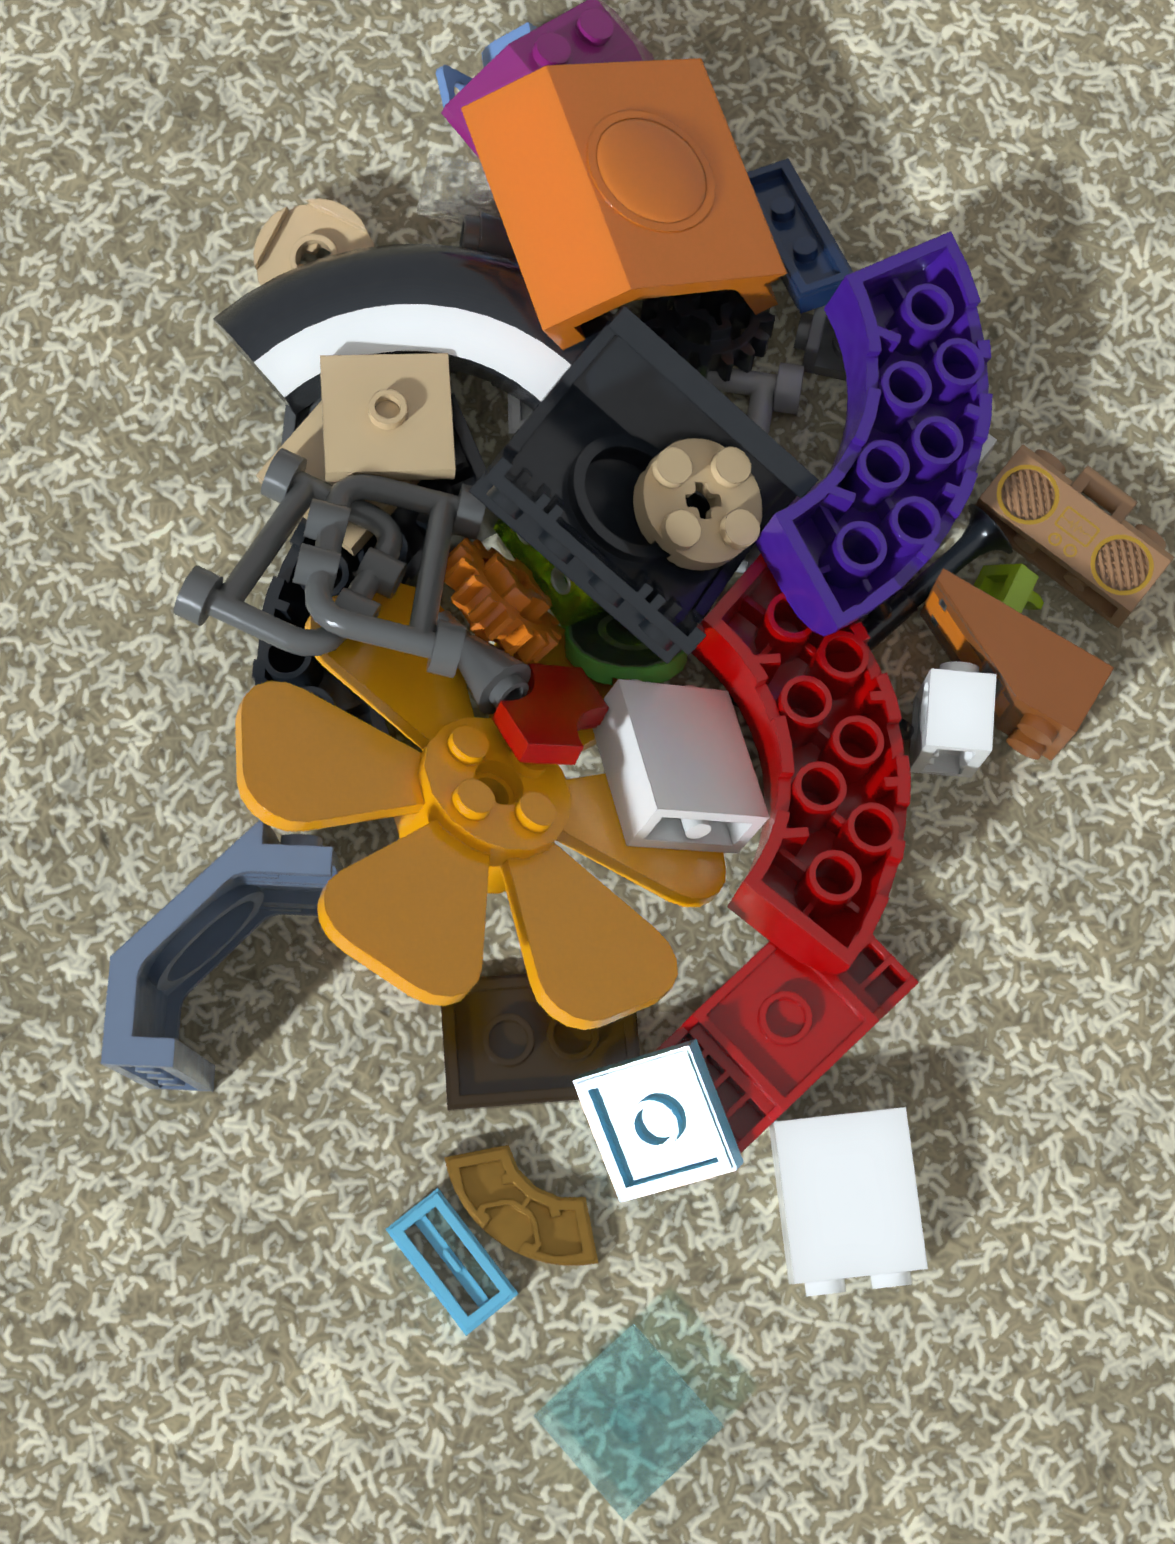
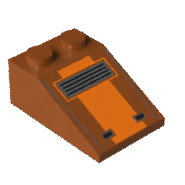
[920,568,1115,761]

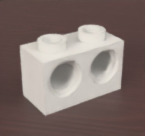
[909,662,997,778]

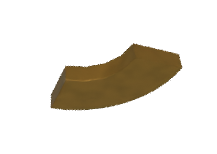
[444,1145,598,1266]

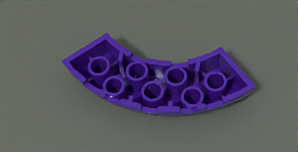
[755,231,993,636]

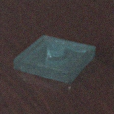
[534,1323,724,1520]

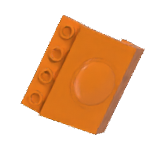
[461,58,787,350]

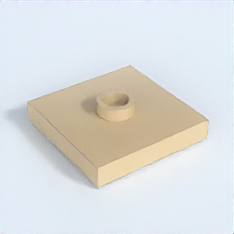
[320,353,456,482]

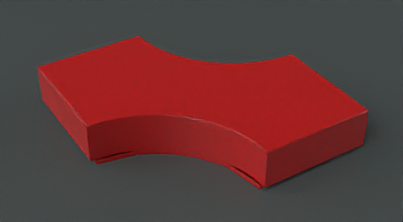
[492,663,609,765]

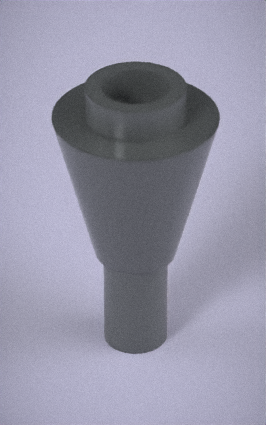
[436,610,531,714]

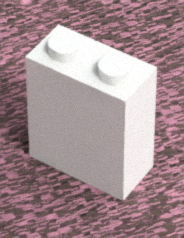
[593,679,770,854]
[769,1107,928,1296]

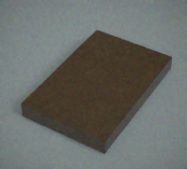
[441,973,640,1111]

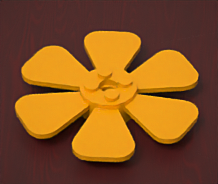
[235,583,726,1030]

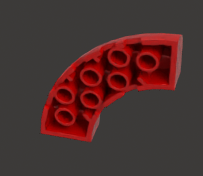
[691,554,911,975]

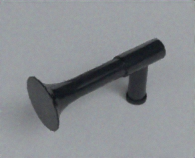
[862,504,1013,650]

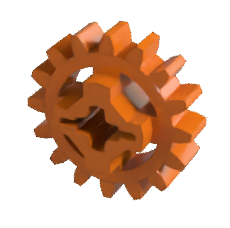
[444,538,563,664]

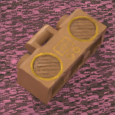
[969,444,1175,629]

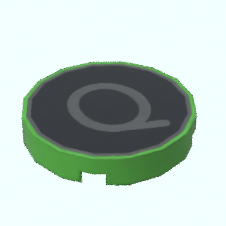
[564,599,688,685]

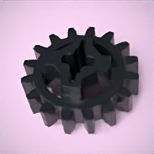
[640,290,775,382]

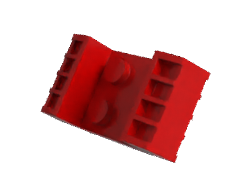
[655,934,919,1153]

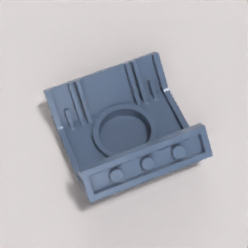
[101,820,344,1092]

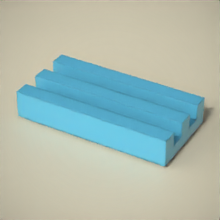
[385,1188,519,1336]

